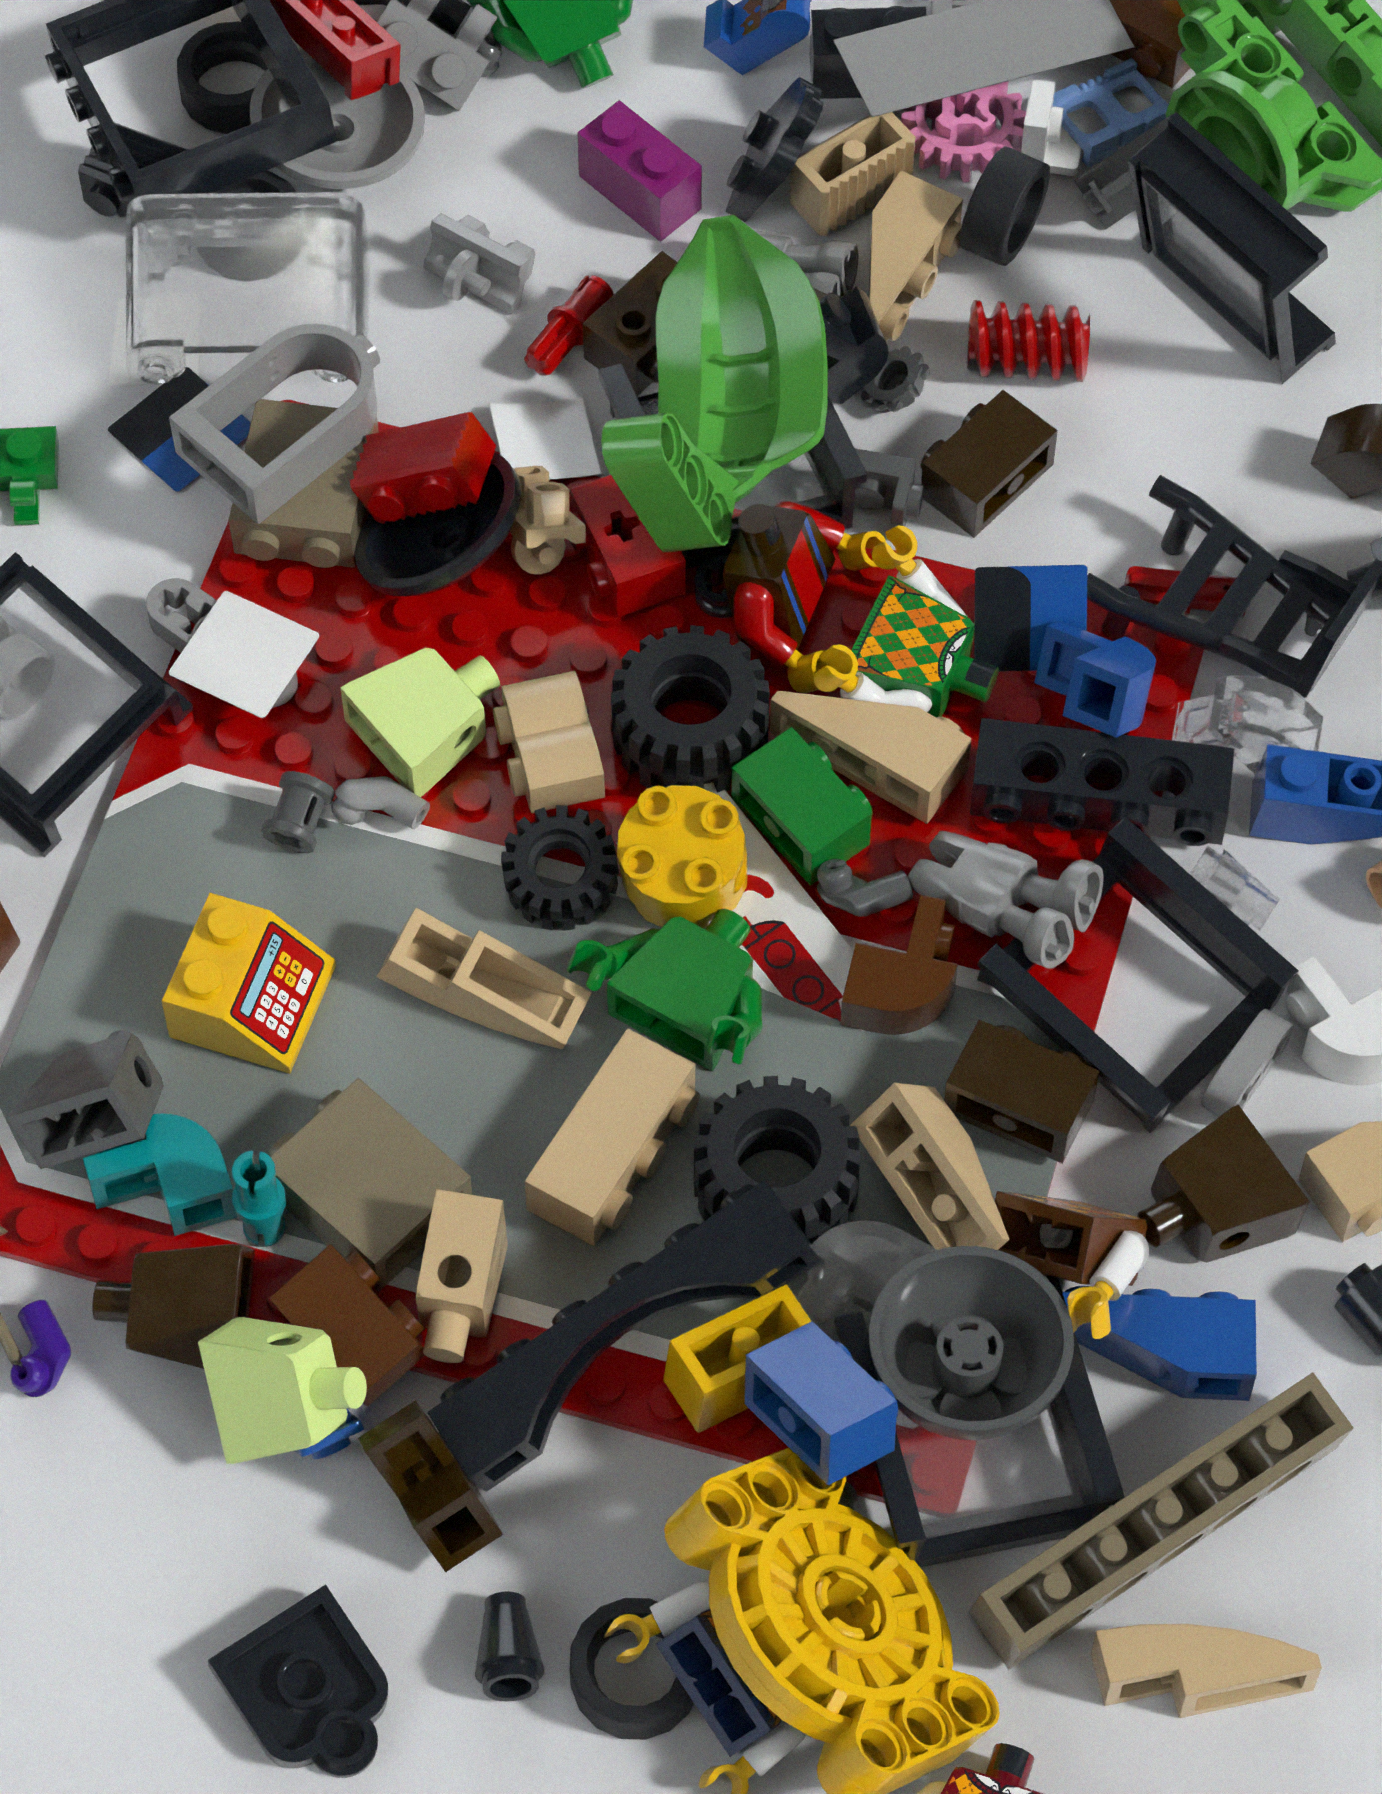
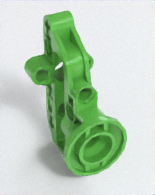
[1166,0,1382,212]

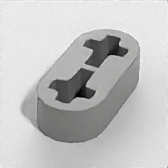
[1201,1009,1294,1116]

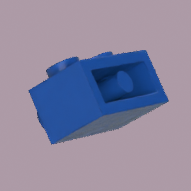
[744,1321,898,1485]

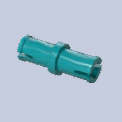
[232,1150,286,1247]

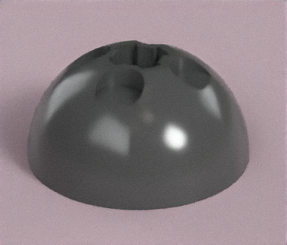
[869,1246,1074,1440]

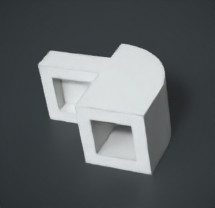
[1285,955,1382,1086]

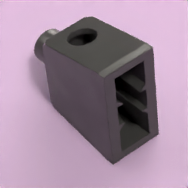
[7,1030,164,1169]

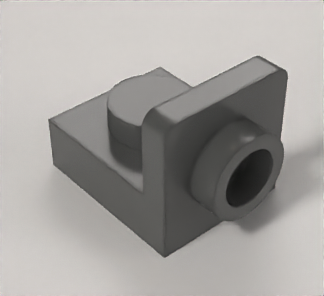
[854,448,924,528]

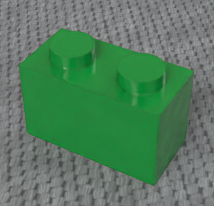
[731,727,873,886]

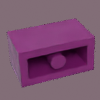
[577,100,702,242]

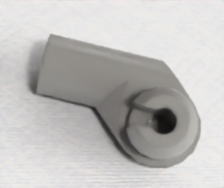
[331,776,430,829]

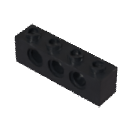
[970,718,1235,846]

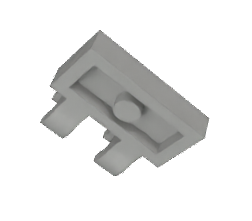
[377,0,498,111]

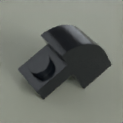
[814,286,889,404]

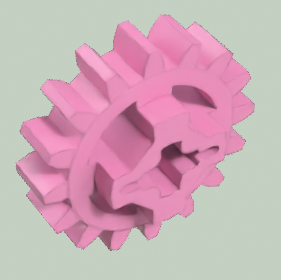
[901,81,1026,182]

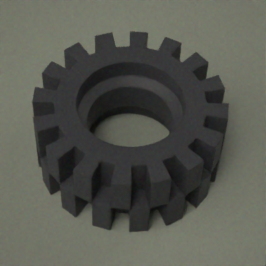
[501,805,619,931]

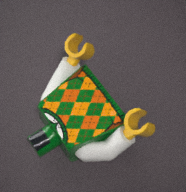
[814,525,999,717]

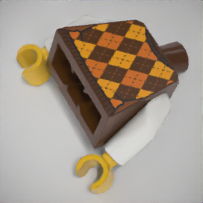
[995,1191,1149,1339]

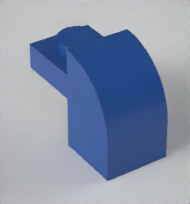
[1034,620,1156,738]

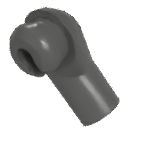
[816,859,913,917]

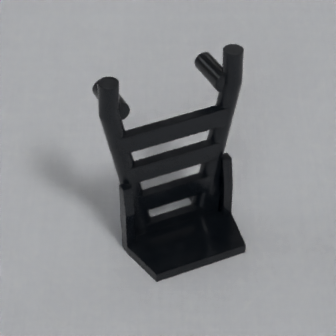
[1087,475,1382,707]

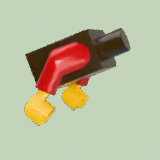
[723,501,886,693]

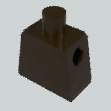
[1137,1104,1310,1263]
[92,1244,255,1369]

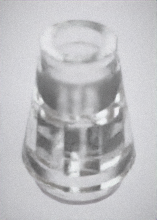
[1190,846,1280,931]

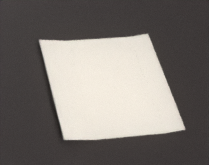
[489,397,602,480]

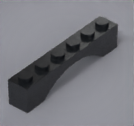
[427,1180,822,1492]

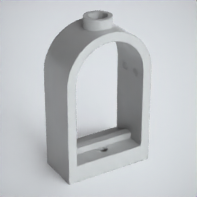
[169,323,380,525]

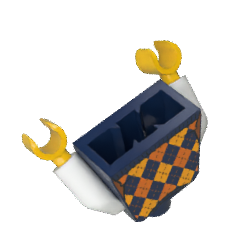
[604,1581,806,1794]

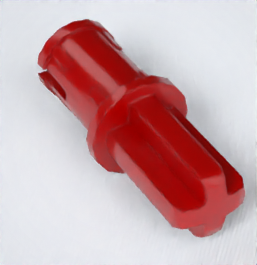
[524,275,614,376]
[1124,566,1246,617]

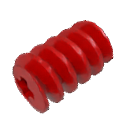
[967,300,1090,382]

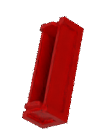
[269,0,401,100]

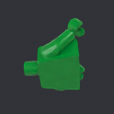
[467,0,633,89]
[566,909,763,1071]

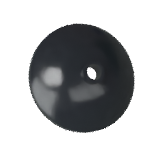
[355,452,521,596]

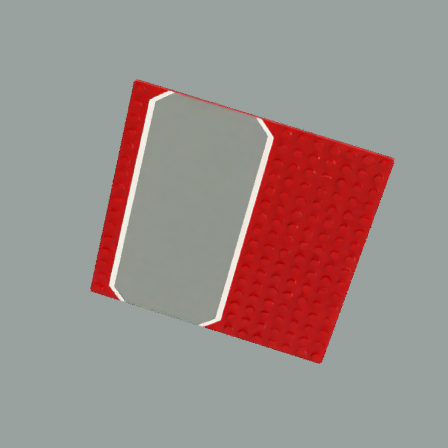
[0,400,1205,1519]

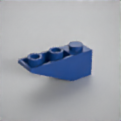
[1249,744,1382,845]
[1063,1286,1257,1401]

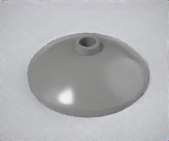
[250,49,425,189]

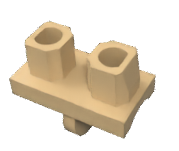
[509,466,586,574]

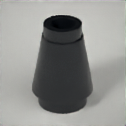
[475,1591,545,1702]

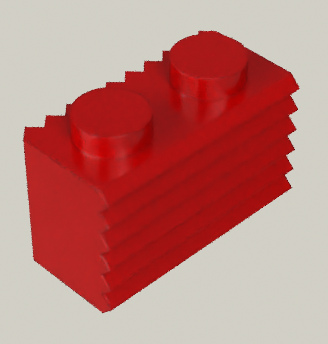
[349,412,497,524]

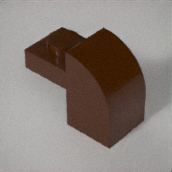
[841,895,958,1035]

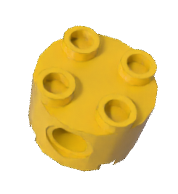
[617,785,748,928]

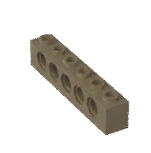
[969,1372,1354,1670]

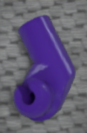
[10,1300,71,1397]

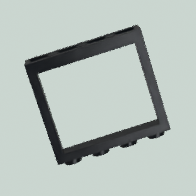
[44,0,337,221]

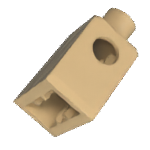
[416,1189,508,1363]

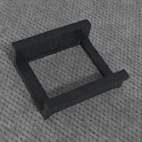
[977,817,1299,1133]

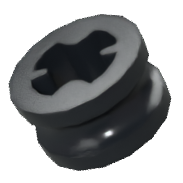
[694,555,733,619]

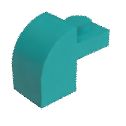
[83,1113,238,1236]

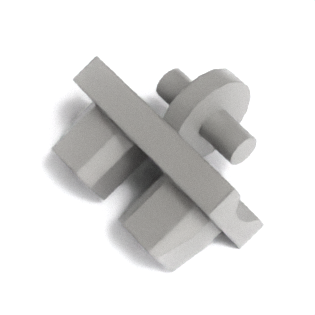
[423,213,535,314]

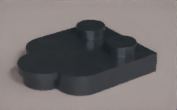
[725,77,824,222]
[208,1584,388,1778]

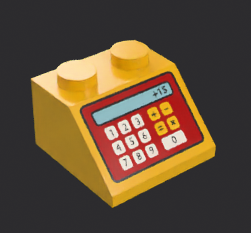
[162,893,336,1074]

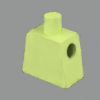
[341,648,500,797]
[198,1317,367,1464]

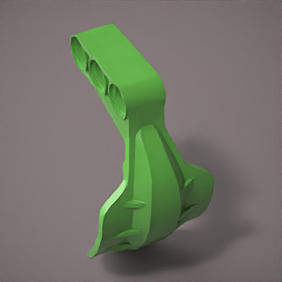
[601,215,828,553]

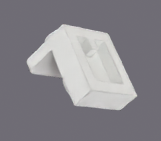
[1021,79,1085,176]

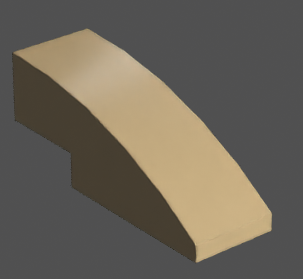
[376,907,592,1049]
[1091,1624,1322,1718]

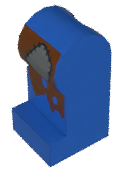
[703,0,812,76]

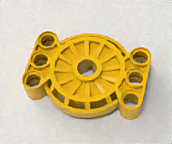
[664,1448,1000,1794]

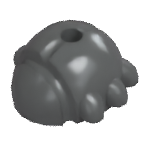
[861,346,930,412]

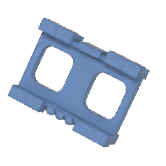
[1053,58,1169,168]

